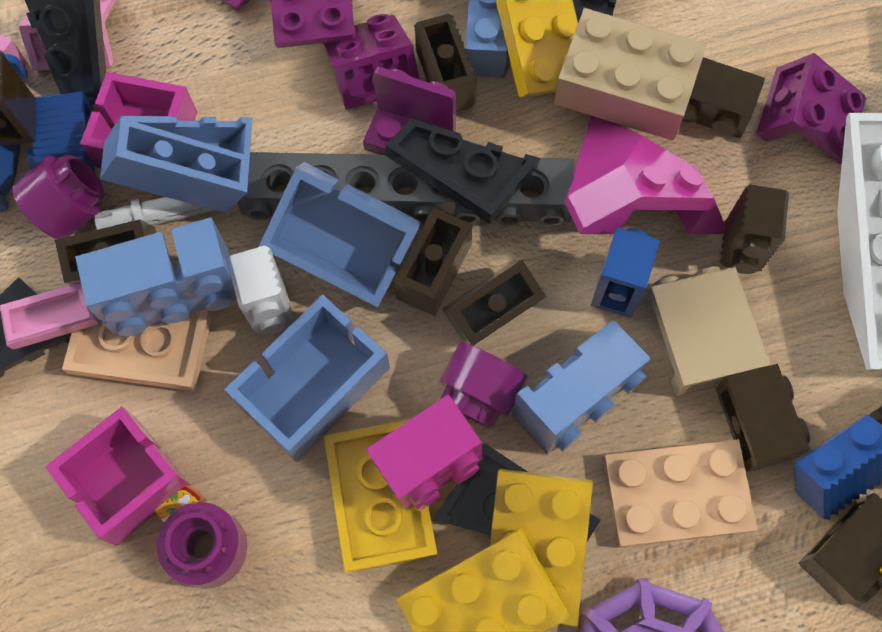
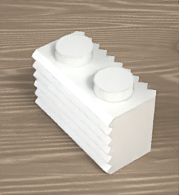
[226,246,295,335]

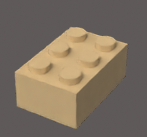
[554,8,707,141]

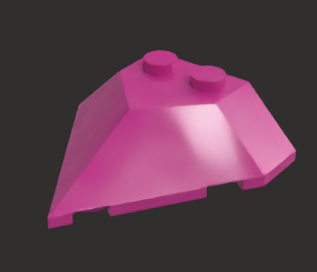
[564,116,727,234]

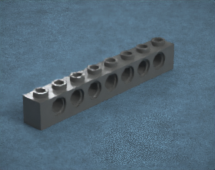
[237,152,574,226]

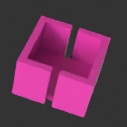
[80,72,198,168]
[366,394,482,511]
[45,406,190,546]

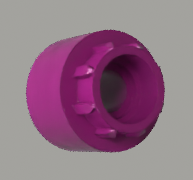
[12,154,104,239]
[439,342,528,428]
[157,502,247,589]

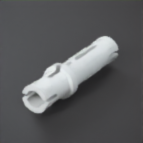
[95,197,217,230]

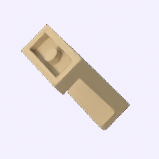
[645,266,770,397]

